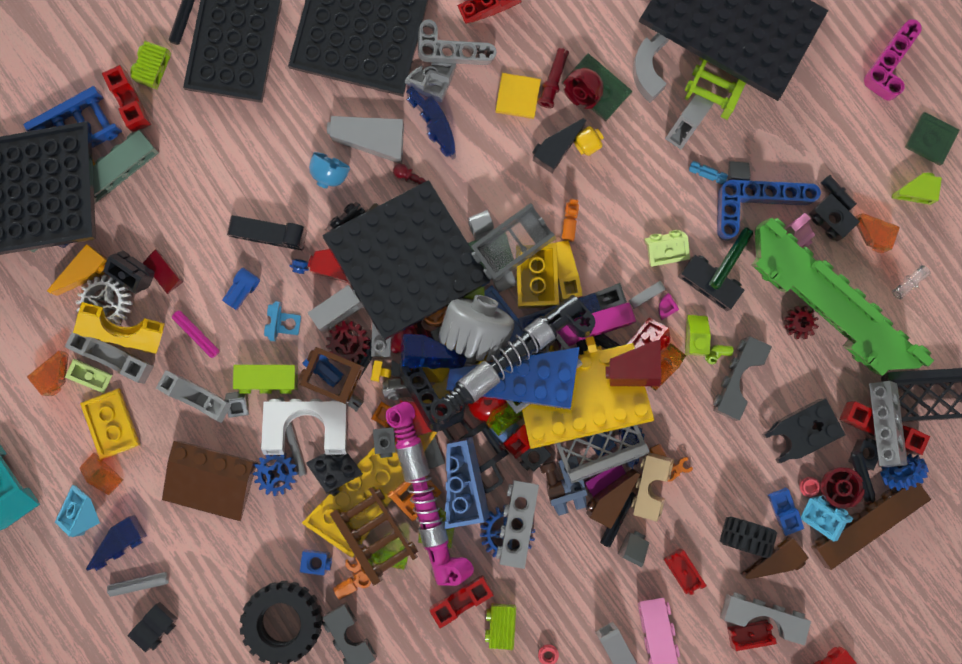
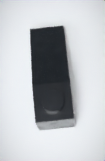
[532,118,587,174]

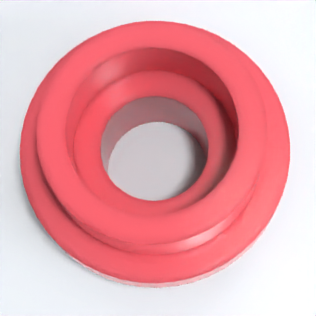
[538,644,559,664]

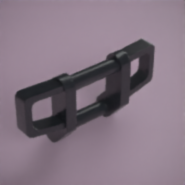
[442,418,509,494]

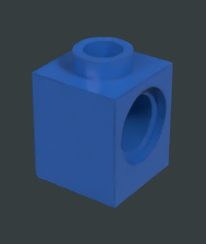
[300,549,332,575]

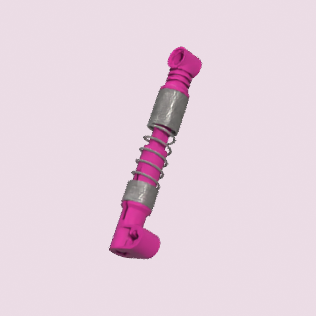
[386,402,474,586]

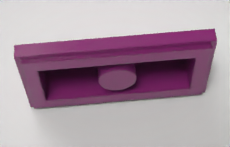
[584,465,626,498]

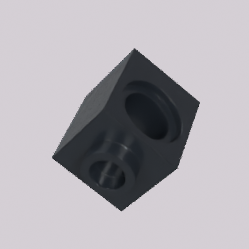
[848,438,878,471]
[519,446,551,472]

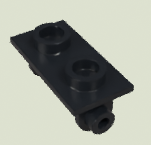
[327,202,366,231]

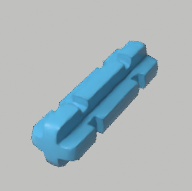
[689,161,728,185]

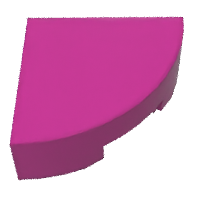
[658,293,679,321]

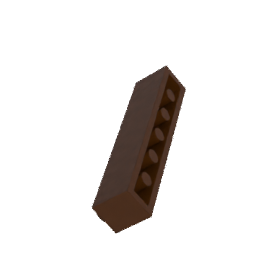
[811,483,931,570]

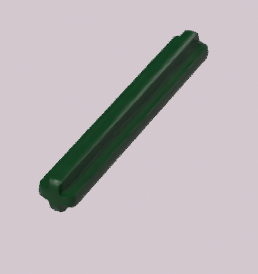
[709,227,753,290]

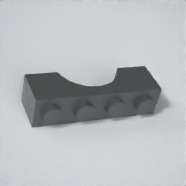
[713,336,772,421]

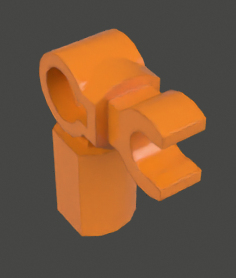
[561,199,579,241]
[649,443,693,482]
[333,556,371,600]

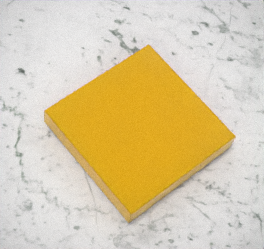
[495,73,541,119]

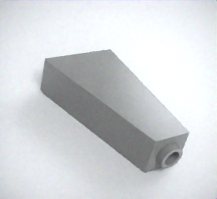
[327,116,404,163]

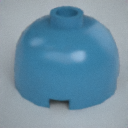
[309,152,350,189]

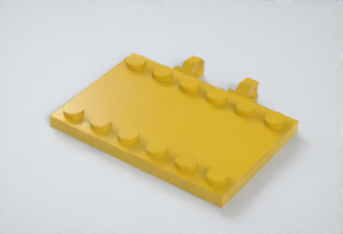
[520,336,654,449]

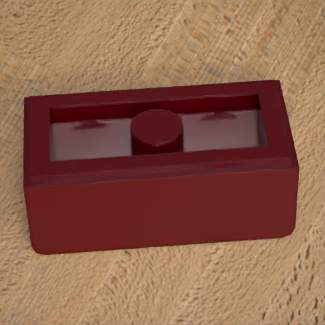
[143,249,183,294]

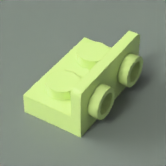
[644,230,690,267]

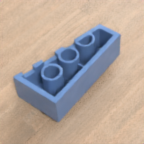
[445,437,490,529]

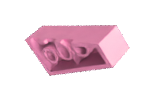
[638,598,680,664]

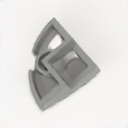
[405,62,456,103]

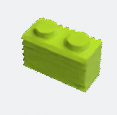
[130,41,171,90]
[485,603,516,650]

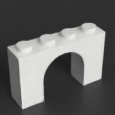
[261,399,347,455]

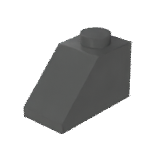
[618,531,649,567]

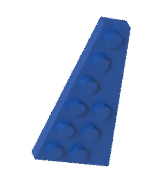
[446,347,580,410]

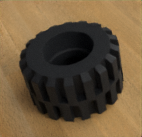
[720,517,777,558]

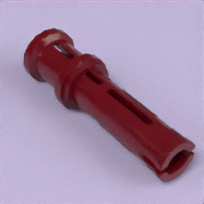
[537,48,569,109]

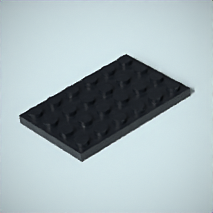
[183,0,282,103]

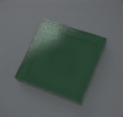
[905,112,960,166]

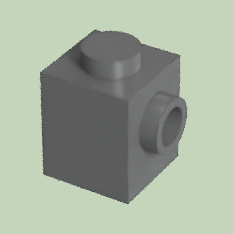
[373,427,397,458]

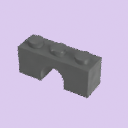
[322,602,377,664]

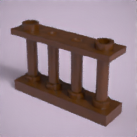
[330,487,419,586]

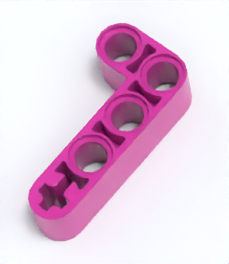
[864,19,922,101]
[557,303,637,349]

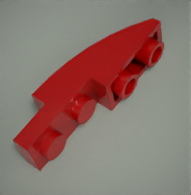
[457,0,522,24]

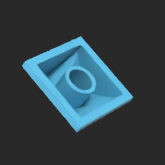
[55,485,100,537]

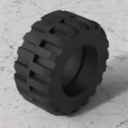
[239,581,323,664]

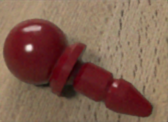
[393,163,426,185]

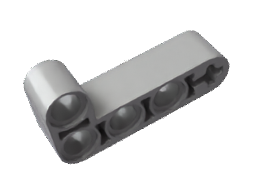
[418,19,497,65]
[468,210,517,293]

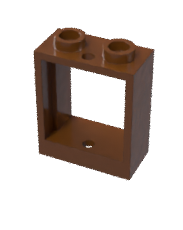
[299,347,364,405]

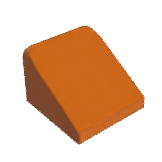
[371,401,392,428]

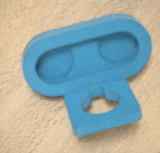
[264,301,301,342]

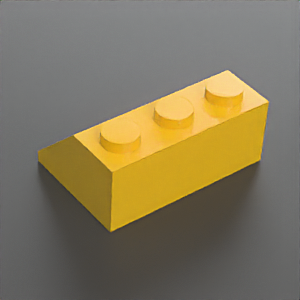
[516,244,559,309]

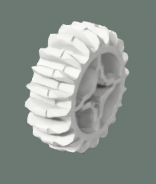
[76,276,133,326]

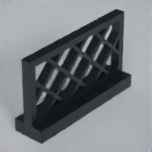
[881,368,962,422]

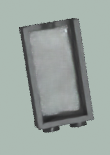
[471,203,556,282]

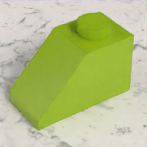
[892,173,942,205]
[685,315,711,356]

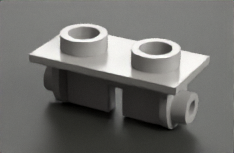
[371,322,391,358]
[382,378,422,401]

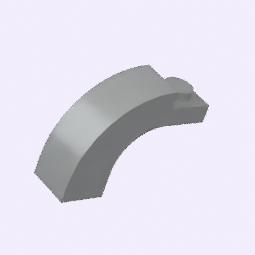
[633,33,669,103]
[156,370,231,423]

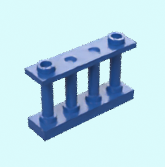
[23,86,122,148]

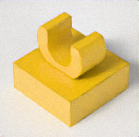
[371,360,391,382]

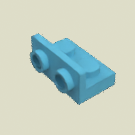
[801,496,853,542]

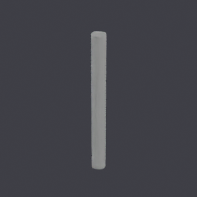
[277,397,307,477]

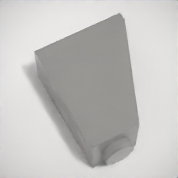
[665,87,714,150]
[595,622,637,664]

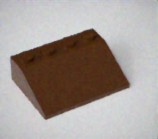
[162,441,258,521]

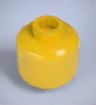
[574,126,604,156]

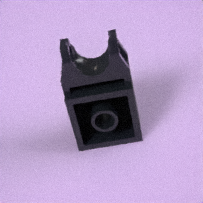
[762,398,846,463]

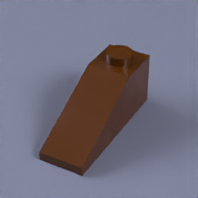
[586,468,640,529]
[740,536,809,579]

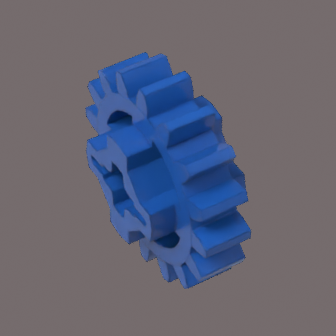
[253,453,299,496]
[880,454,929,491]

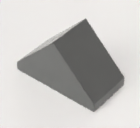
[588,283,627,313]

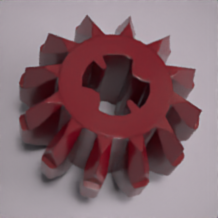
[783,306,819,340]

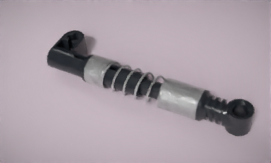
[430,295,596,424]

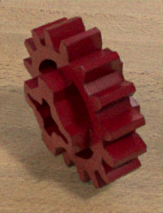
[326,321,370,365]

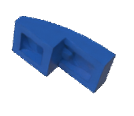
[768,488,804,536]

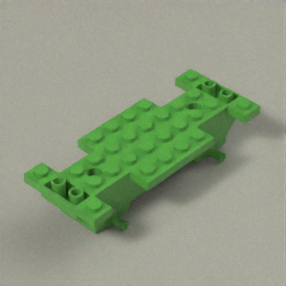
[751,218,934,376]

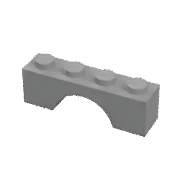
[65,329,154,384]
[720,592,811,646]

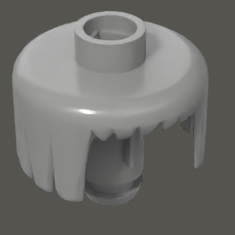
[438,295,514,367]

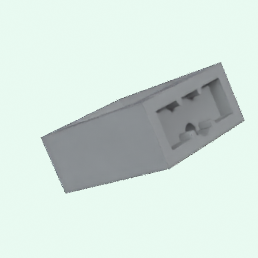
[308,285,363,334]

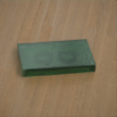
[562,53,633,121]

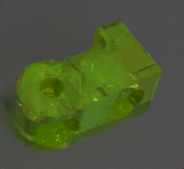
[486,401,523,436]
[370,546,408,570]

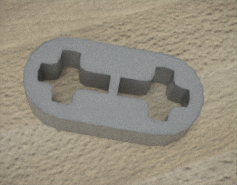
[629,281,666,309]

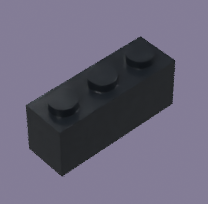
[678,255,745,312]

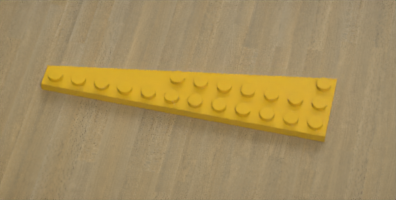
[302,352,488,558]

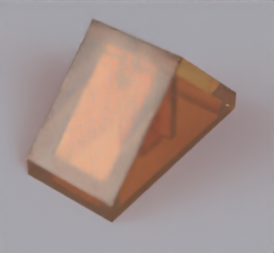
[79,453,123,495]

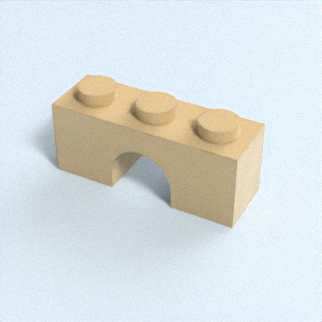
[632,453,674,522]

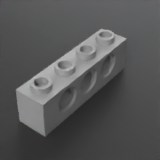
[869,381,908,467]
[496,480,539,569]

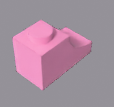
[785,213,815,248]

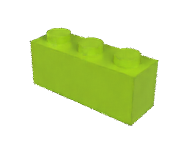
[233,365,298,394]

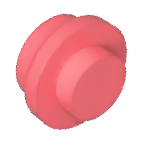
[799,477,820,497]

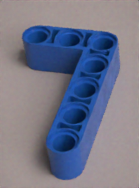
[717,180,821,241]

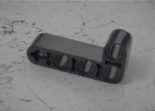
[227,215,307,251]
[399,355,465,432]

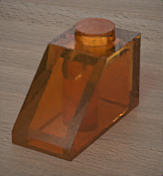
[856,213,900,253]
[650,343,686,391]
[27,351,69,396]

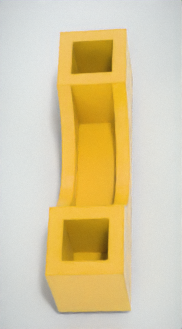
[73,302,165,354]

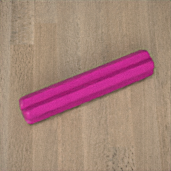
[172,310,220,358]

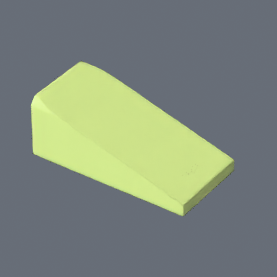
[65,358,112,393]

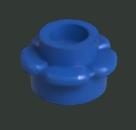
[289,259,309,274]

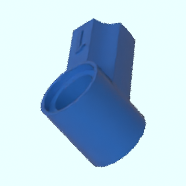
[222,268,260,310]
[302,349,344,388]

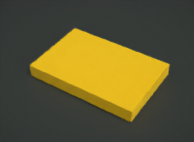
[80,388,140,460]

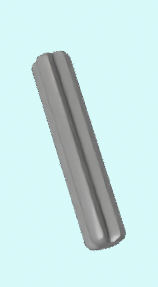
[107,572,169,597]

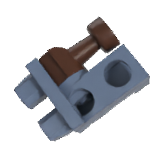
[540,455,587,516]

